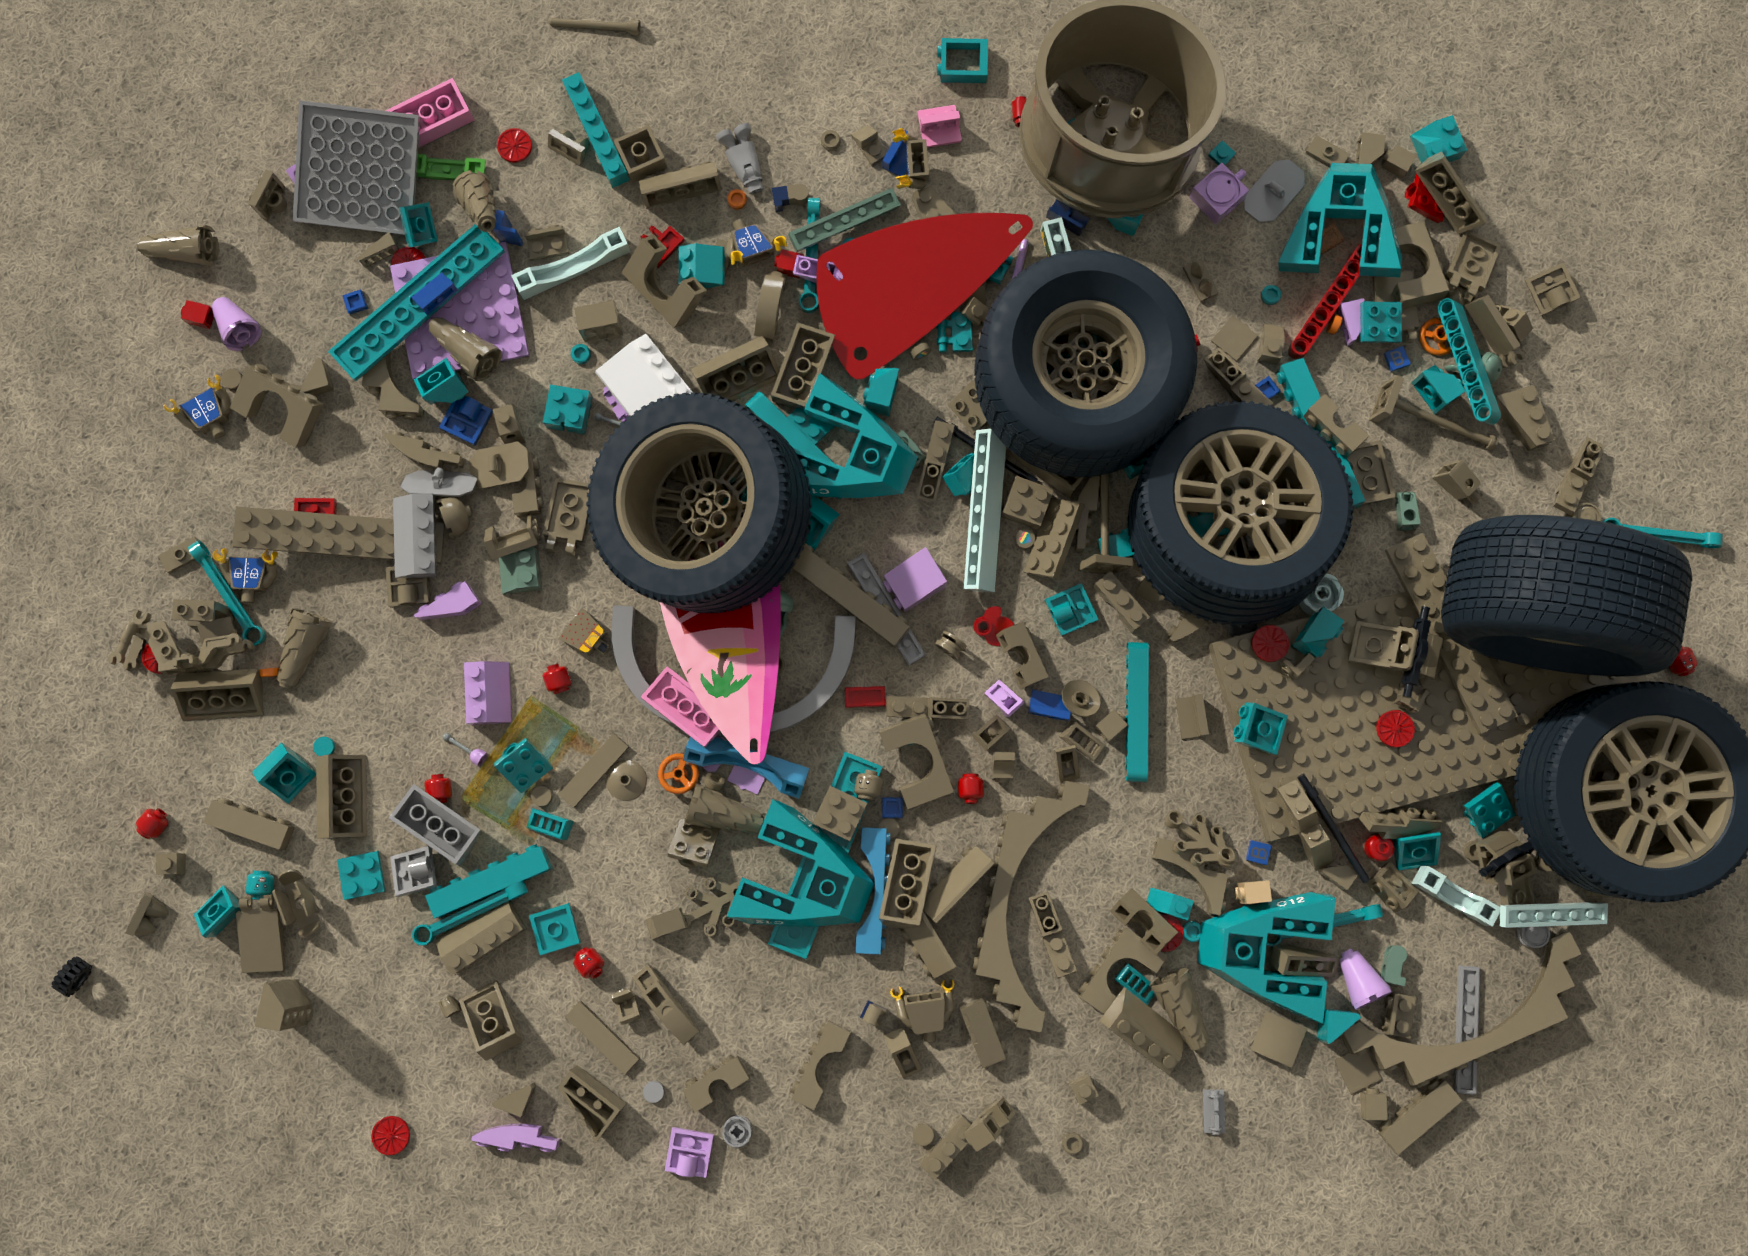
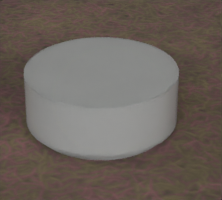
[643,1081,665,1103]

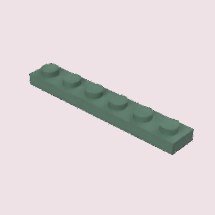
[788,188,901,253]

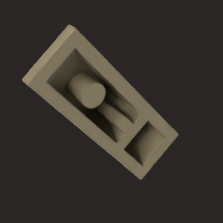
[1269,945,1340,977]

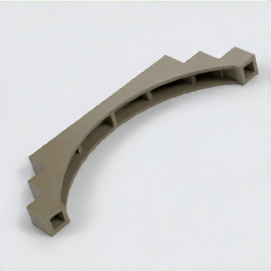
[972,781,1090,1032]
[1341,931,1581,1087]

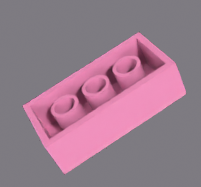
[386,78,475,148]

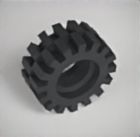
[51,956,93,997]

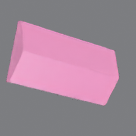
[641,666,720,748]

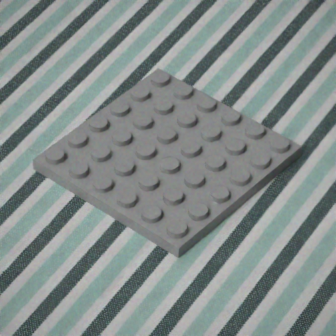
[293,100,421,235]

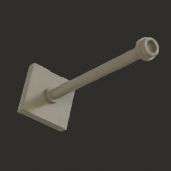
[1369,375,1498,450]
[1078,474,1133,575]

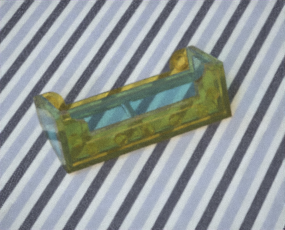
[461,695,579,830]

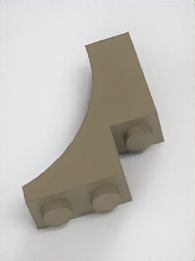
[362,352,424,420]
[1278,779,1334,871]
[1152,838,1230,915]

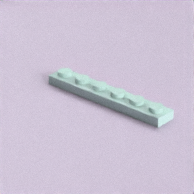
[1500,902,1608,928]

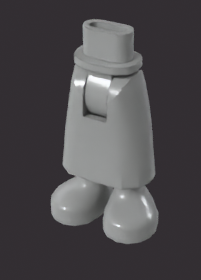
[716,123,764,194]

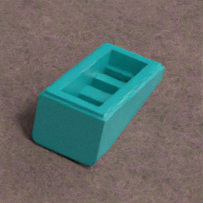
[526,808,574,840]
[1114,963,1155,1005]

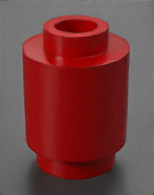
[1011,96,1027,127]

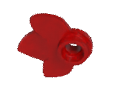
[973,606,1014,646]

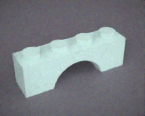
[1411,866,1500,927]

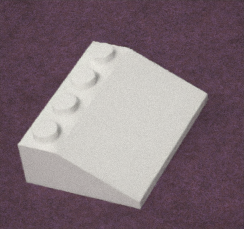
[595,334,692,416]

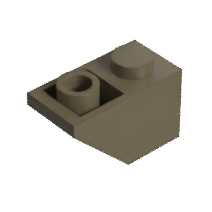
[1495,303,1533,343]

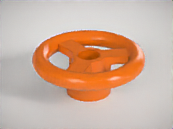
[1419,318,1456,356]
[658,753,699,794]

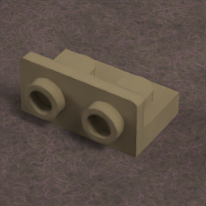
[524,225,570,261]
[1366,861,1419,913]
[1381,992,1416,1039]

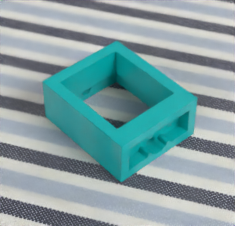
[937,38,988,83]

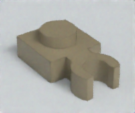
[961,297,989,328]

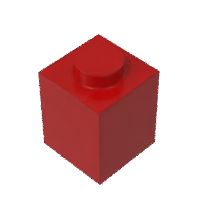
[774,249,804,279]
[181,300,214,329]

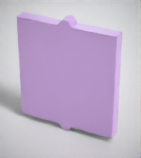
[727,765,765,795]

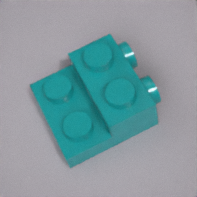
[1233,702,1288,755]

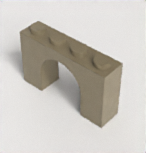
[1392,221,1450,309]
[622,235,707,328]
[230,364,323,448]
[878,713,955,809]
[1078,927,1168,1014]

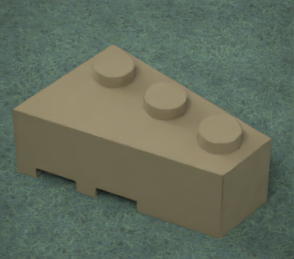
[912,186,955,219]
[1495,385,1555,451]
[959,998,1008,1068]
[558,1065,626,1143]

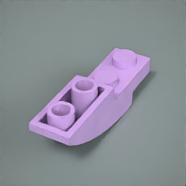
[471,1124,561,1152]

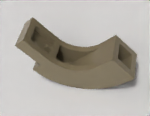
[754,271,788,339]

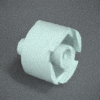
[1299,573,1344,616]

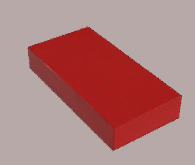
[845,686,886,708]

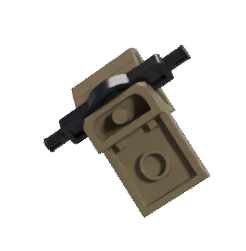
[1349,606,1443,698]
[1476,831,1536,905]

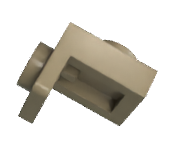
[1279,653,1315,678]
[611,989,642,1025]

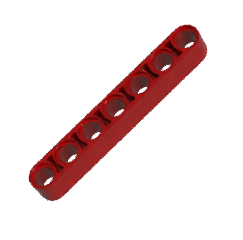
[1288,244,1362,360]

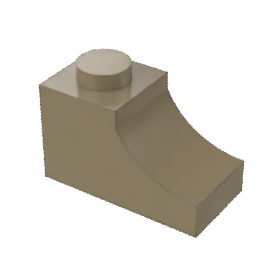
[992,752,1015,783]

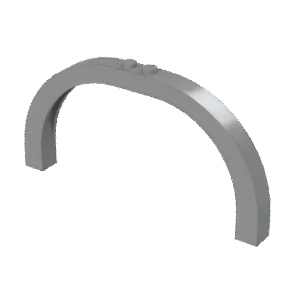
[612,605,856,737]

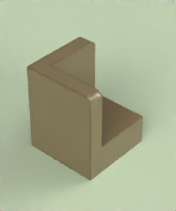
[1395,685,1430,714]

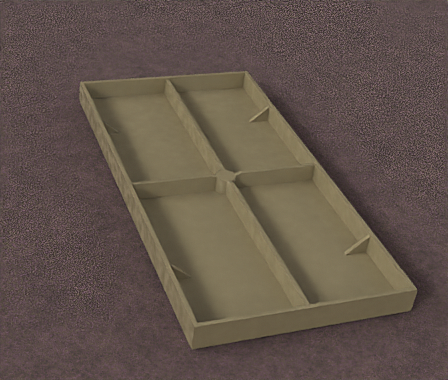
[1208,592,1653,842]

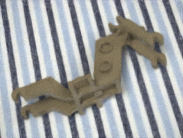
[108,610,254,676]

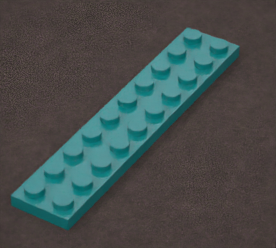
[328,224,505,382]
[768,752,883,959]

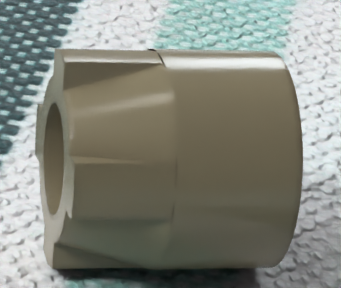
[438,996,461,1018]

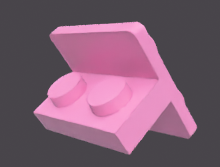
[918,105,962,148]

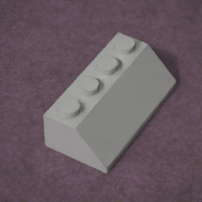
[393,493,437,578]
[389,784,481,866]

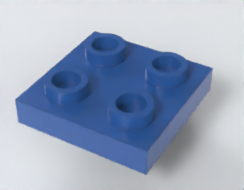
[439,396,493,446]

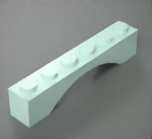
[511,227,631,300]

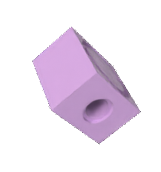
[1189,163,1249,225]

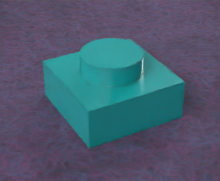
[1208,140,1236,165]

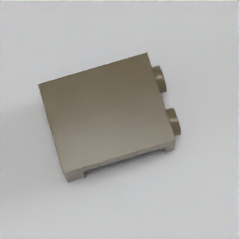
[484,514,540,560]
[172,599,231,627]

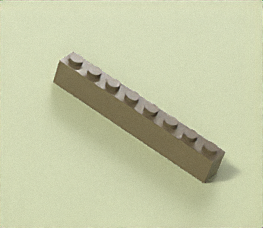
[791,543,910,648]

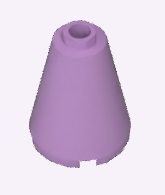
[212,297,261,351]
[1339,949,1392,1010]

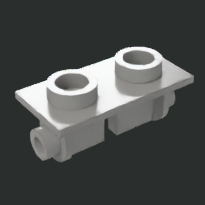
[1203,1089,1225,1135]

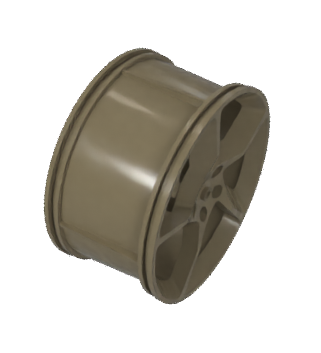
[1019,0,1226,218]

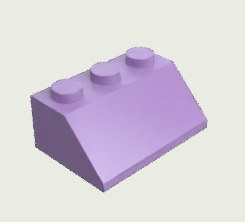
[464,661,512,725]

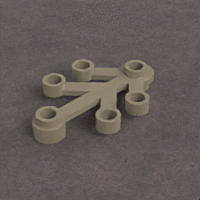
[1165,810,1235,867]
[681,877,740,936]

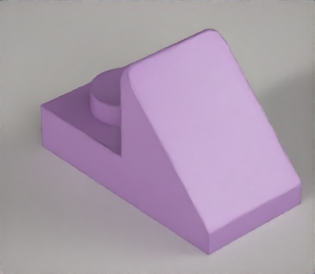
[985,680,1024,717]

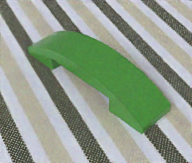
[416,154,486,180]

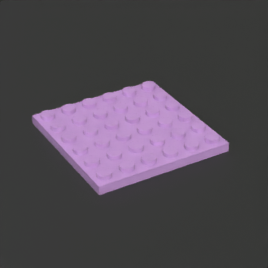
[390,242,530,380]

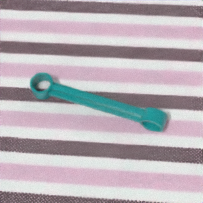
[799,198,821,313]
[1602,518,1723,549]
[188,540,266,646]
[412,881,528,945]
[1267,904,1384,946]

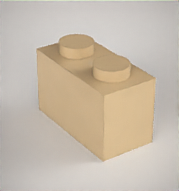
[1234,880,1272,904]

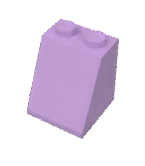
[883,547,947,612]

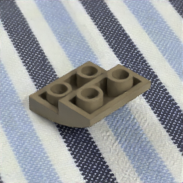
[1251,1011,1308,1068]

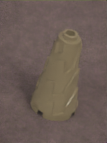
[452,170,496,232]
[137,225,219,265]
[428,317,502,382]
[277,608,332,689]
[684,783,765,833]
[1150,968,1209,1053]

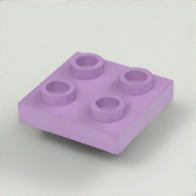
[665,1127,714,1178]

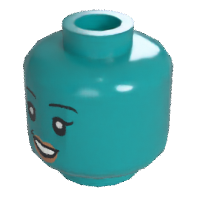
[245,870,275,900]

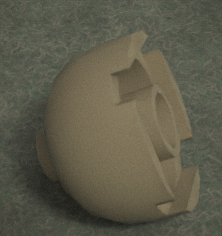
[436,497,472,538]

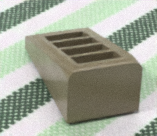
[358,232,399,267]
[1059,721,1106,762]

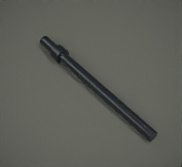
[933,416,1038,482]
[1297,773,1370,883]

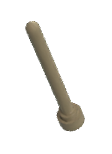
[549,18,641,36]

